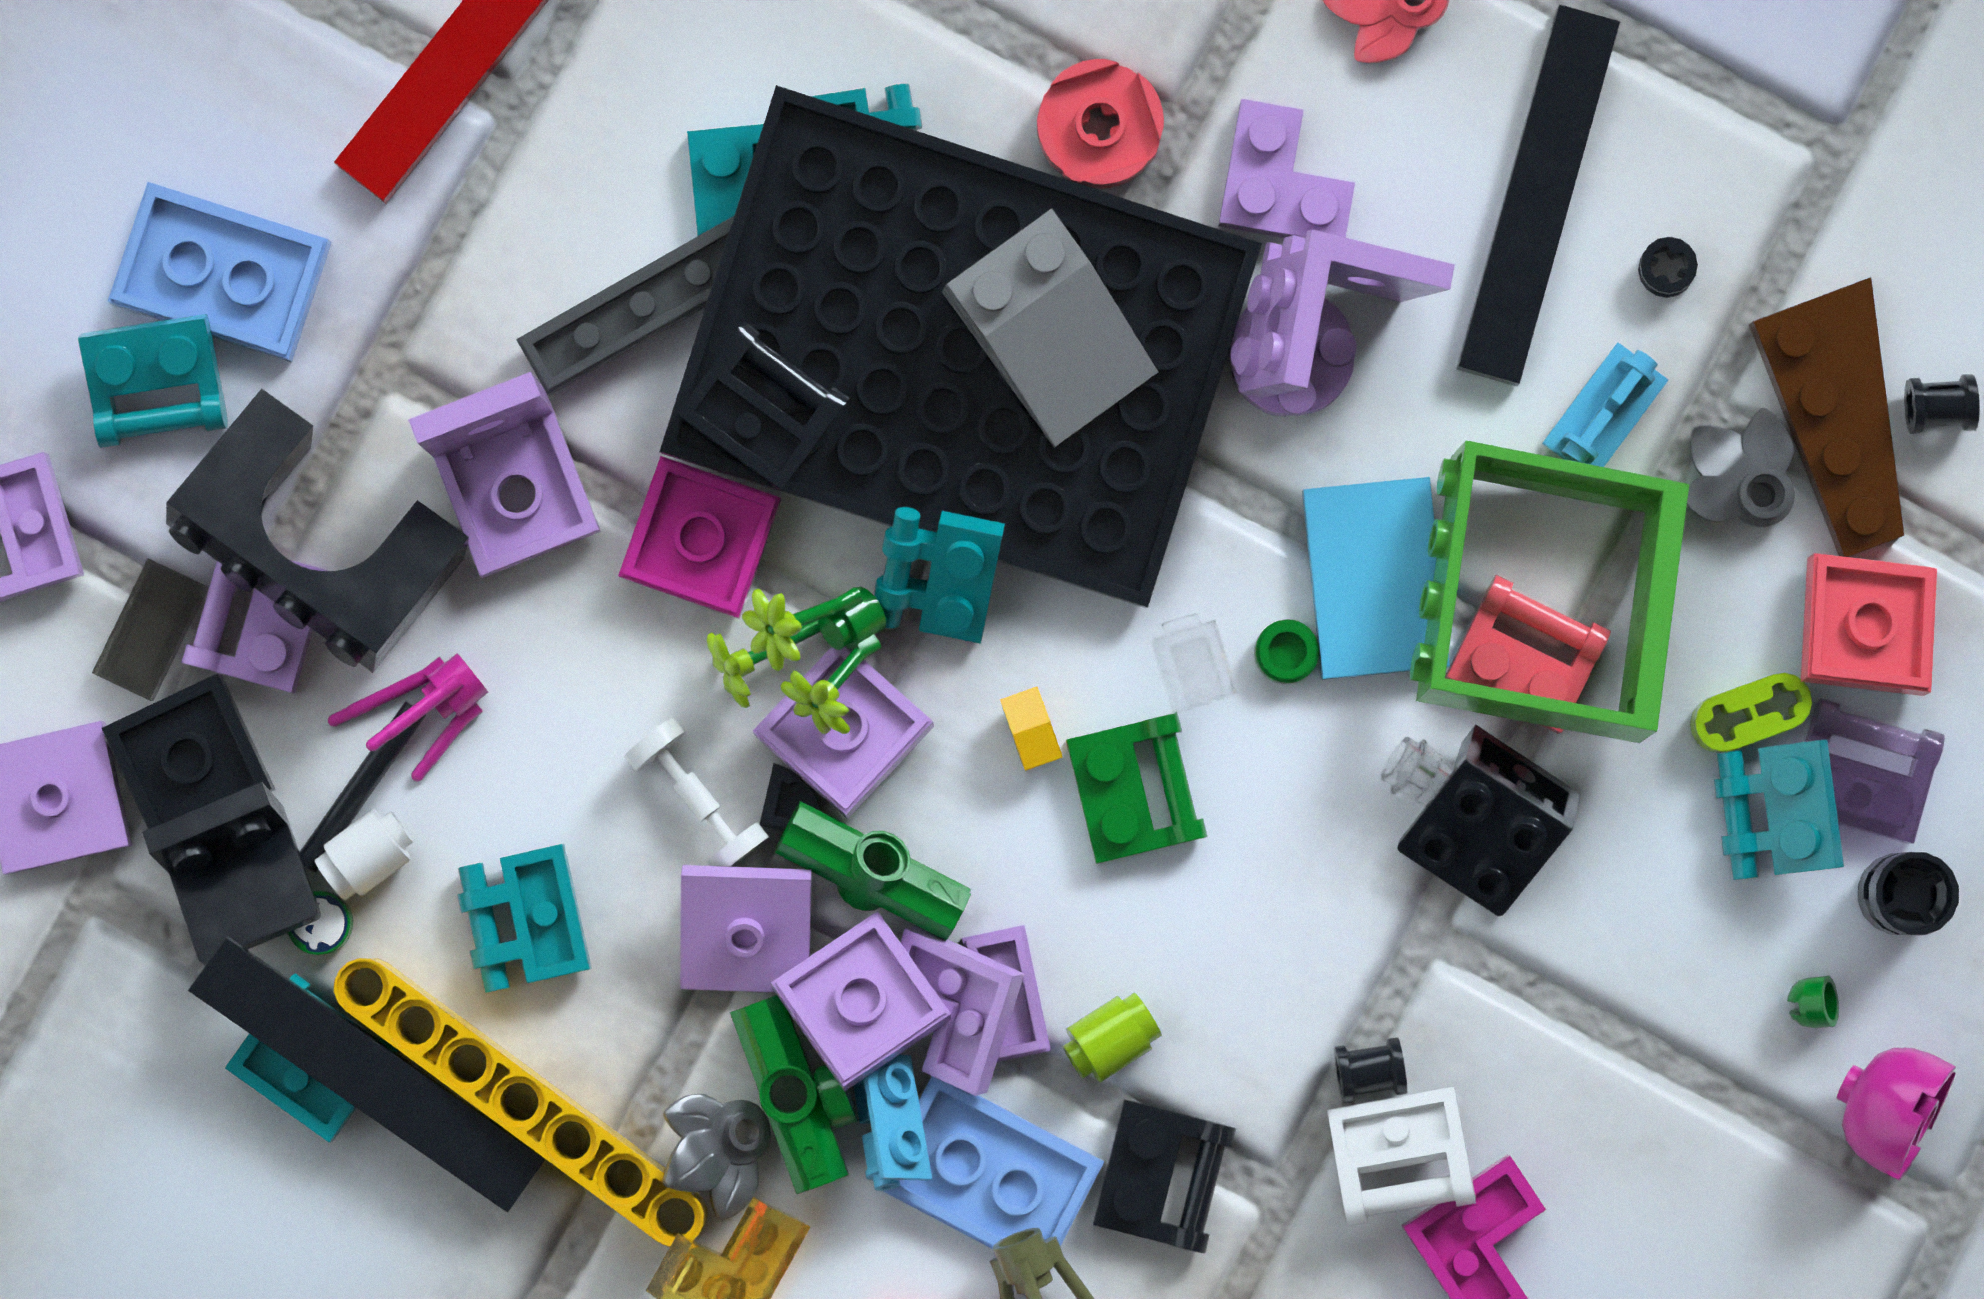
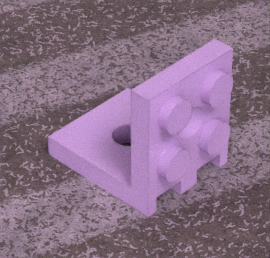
[1236,229,1455,398]
[408,372,601,578]

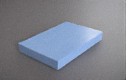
[108,182,331,362]
[883,1076,1104,1249]

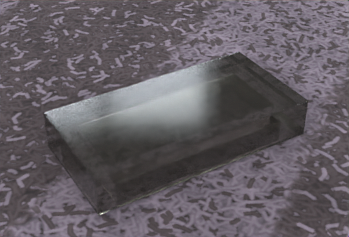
[92,558,209,701]

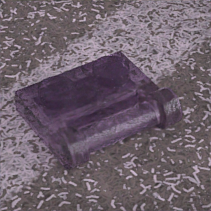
[1805,698,1945,844]

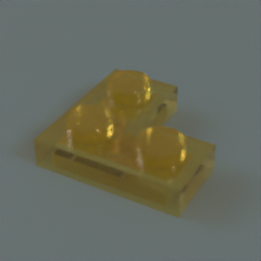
[646,1197,810,1299]

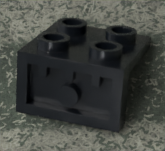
[1397,724,1581,916]
[142,782,321,966]

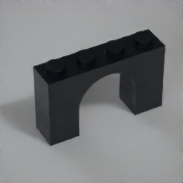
[166,389,469,673]

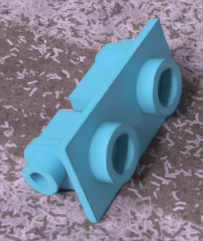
[1542,342,1668,467]
[852,1054,932,1191]

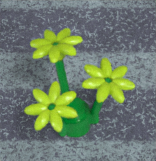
[706,587,886,734]

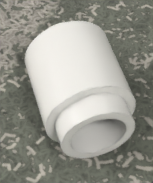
[314,809,414,901]

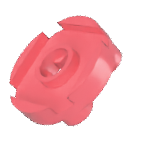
[1037,59,1164,189]

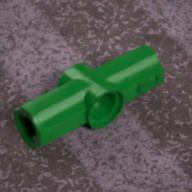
[775,801,971,941]
[730,995,849,1194]

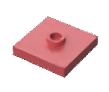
[1801,553,1937,696]

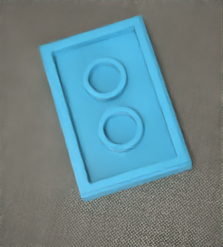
[1302,477,1450,680]

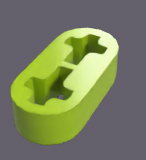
[1690,673,1812,753]

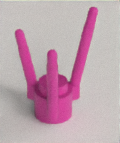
[328,653,489,782]

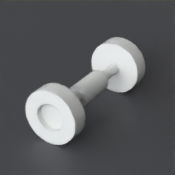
[624,717,769,867]

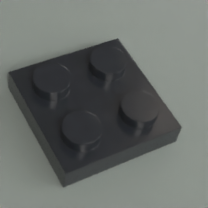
[101,673,276,829]

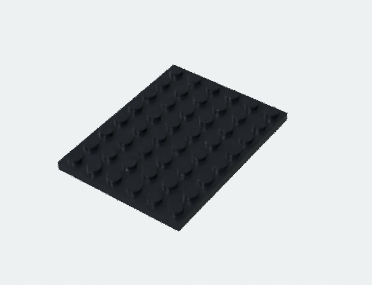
[659,85,1262,608]

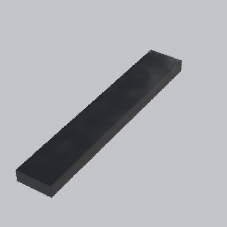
[1456,4,1620,386]
[188,936,545,1213]

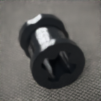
[1904,374,1980,434]
[1334,1037,1407,1103]

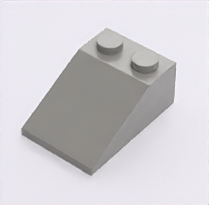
[942,209,1158,447]

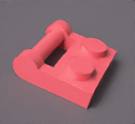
[1445,575,1611,734]

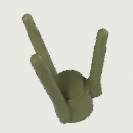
[990,1228,1094,1299]

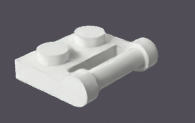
[1327,1087,1476,1226]

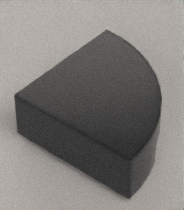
[759,763,822,831]

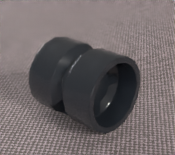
[1858,852,1959,935]

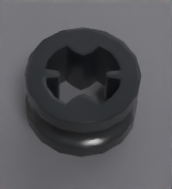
[1638,237,1698,298]

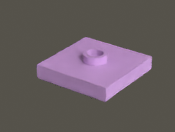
[753,647,934,819]
[0,721,132,875]
[680,865,812,992]
[771,911,951,1092]

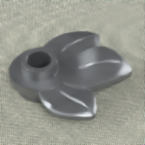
[1687,408,1795,527]
[663,1094,771,1220]

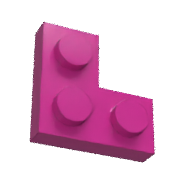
[1401,1154,1546,1299]

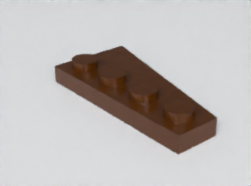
[1749,277,1904,557]

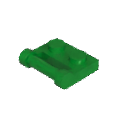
[1066,713,1208,864]

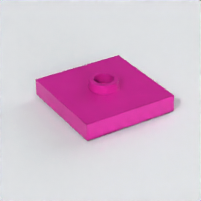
[618,456,782,619]

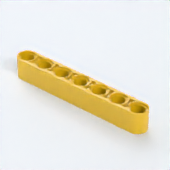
[334,958,708,1247]

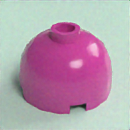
[1836,1048,1956,1181]

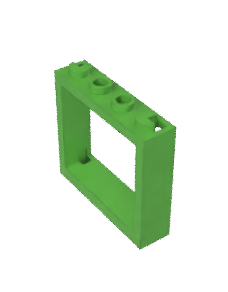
[1410,440,1689,743]

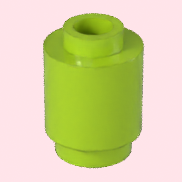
[1062,993,1162,1083]

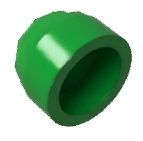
[1787,976,1839,1028]

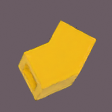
[1000,686,1063,771]

